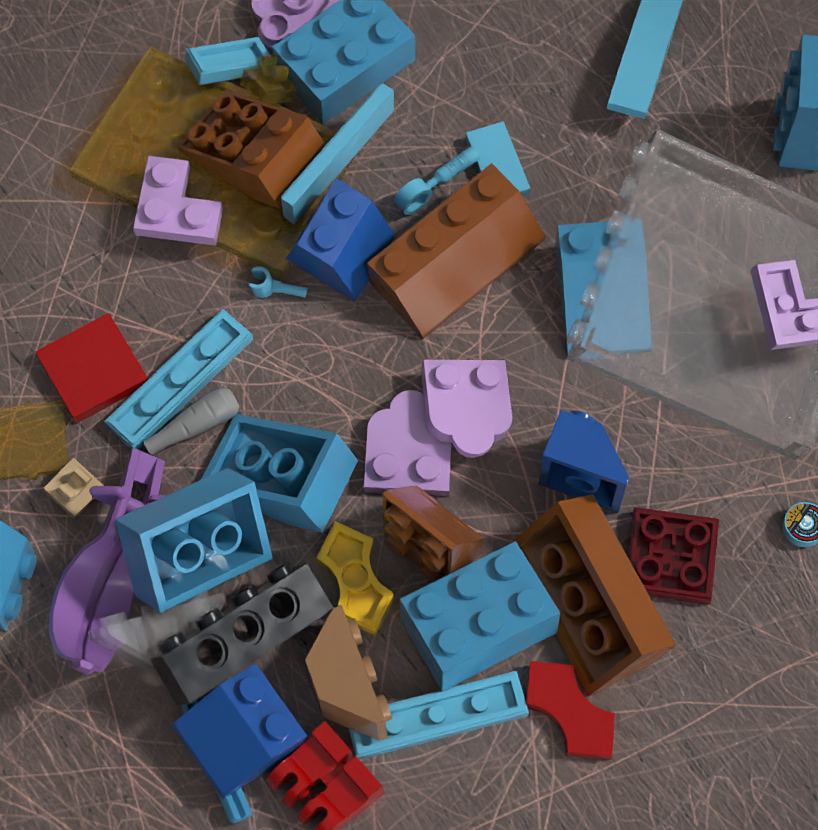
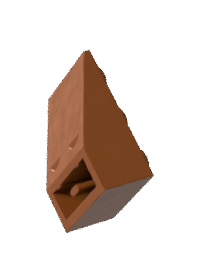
[177,90,326,208]
[382,485,484,583]

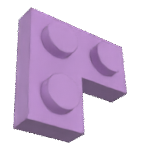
[133,156,223,246]
[750,260,818,350]

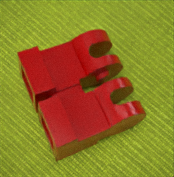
[266,720,385,830]

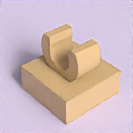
[43,458,104,520]

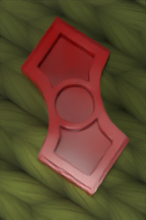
[526,661,615,760]

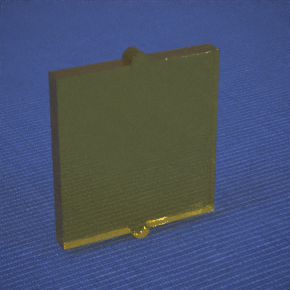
[0,400,69,480]

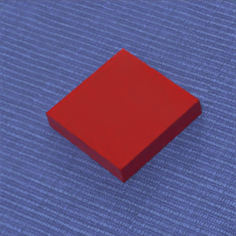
[35,313,148,424]

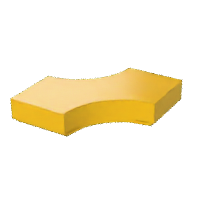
[316,521,394,636]

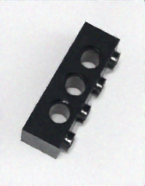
[150,562,333,705]

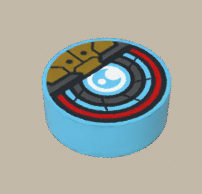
[782,502,818,548]

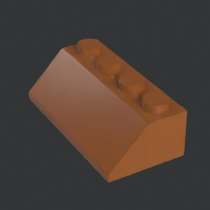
[367,163,546,339]
[510,494,676,696]

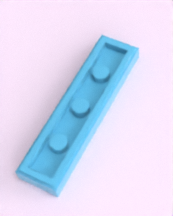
[281,83,394,225]
[104,309,253,450]
[348,671,529,760]

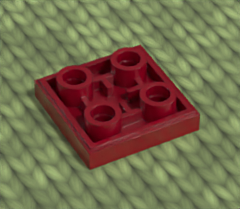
[627,507,719,605]

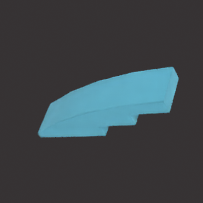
[606,0,684,119]

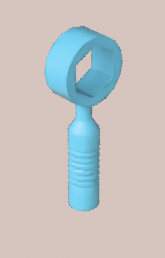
[394,146,480,215]

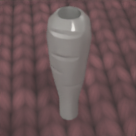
[143,387,239,455]

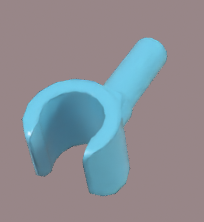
[248,266,308,298]

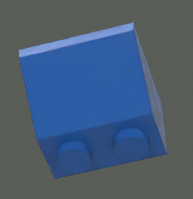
[286,178,395,302]
[538,410,629,513]
[172,663,307,800]

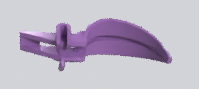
[49,448,165,675]

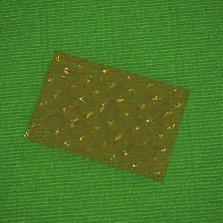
[70,46,357,278]

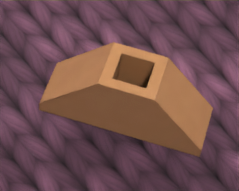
[305,605,392,741]

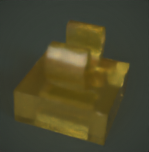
[240,55,297,104]

